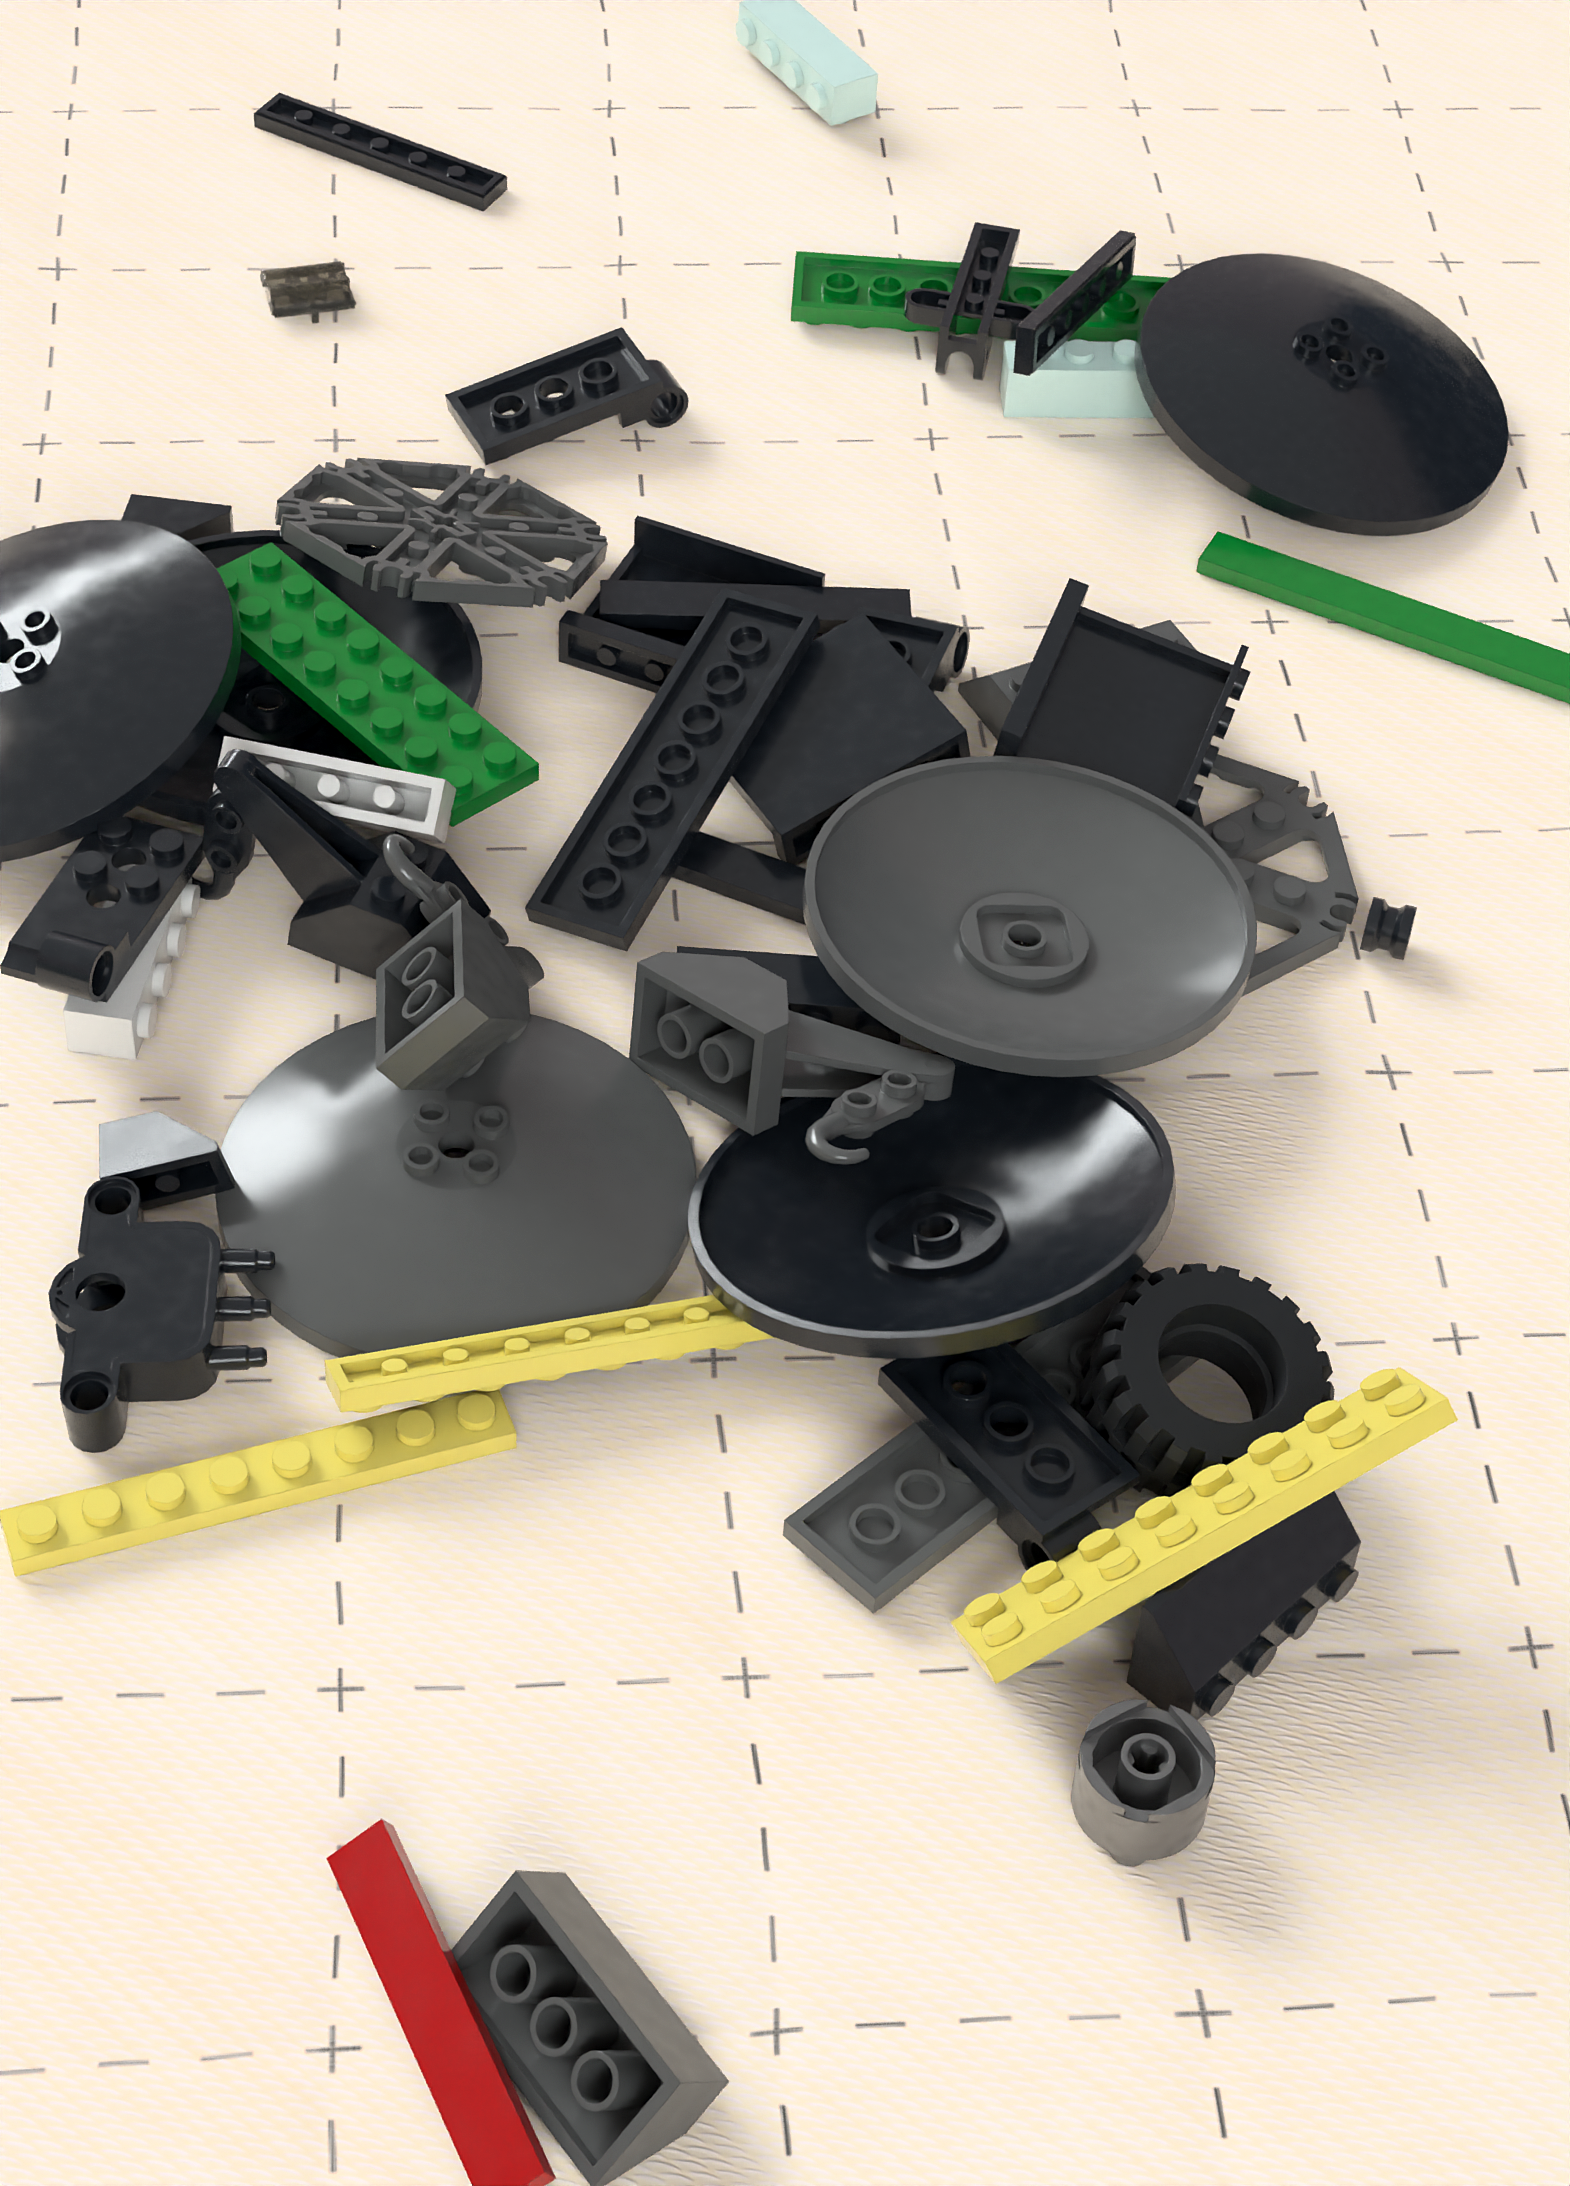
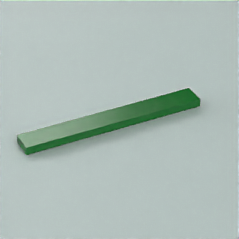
[1196,531,1570,704]

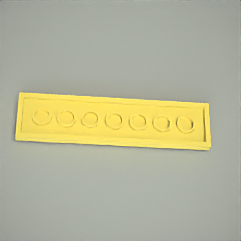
[951,1367,1458,1684]

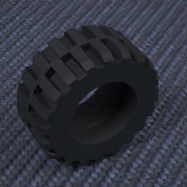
[1079,1263,1335,1497]

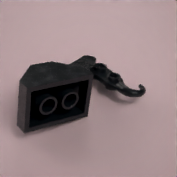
[192,749,491,980]

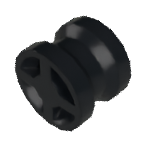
[1360,897,1417,960]

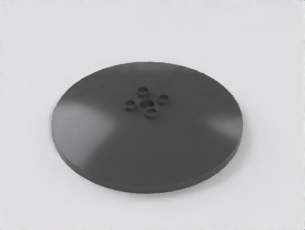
[802,756,1257,1077]
[215,1014,696,1358]

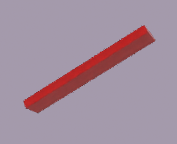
[326,1819,556,2186]

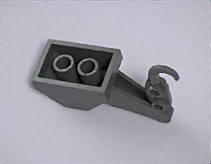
[376,834,544,1091]
[629,952,955,1165]

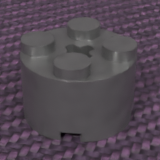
[1071,1699,1216,1866]

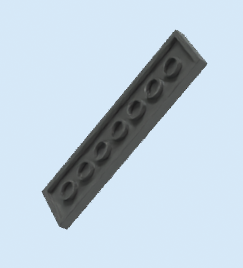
[783,1266,1200,1614]

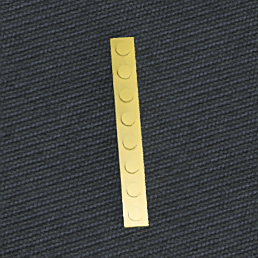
[324,1295,781,1413]
[0,1389,516,1577]

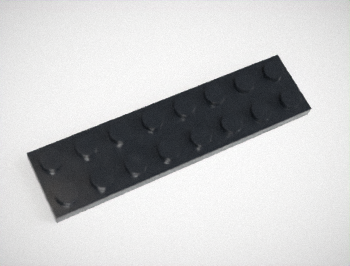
[525,587,820,952]

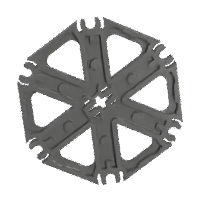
[275,457,608,608]
[1186,754,1359,997]

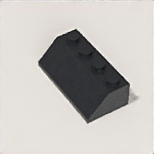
[1126,1491,1361,1721]

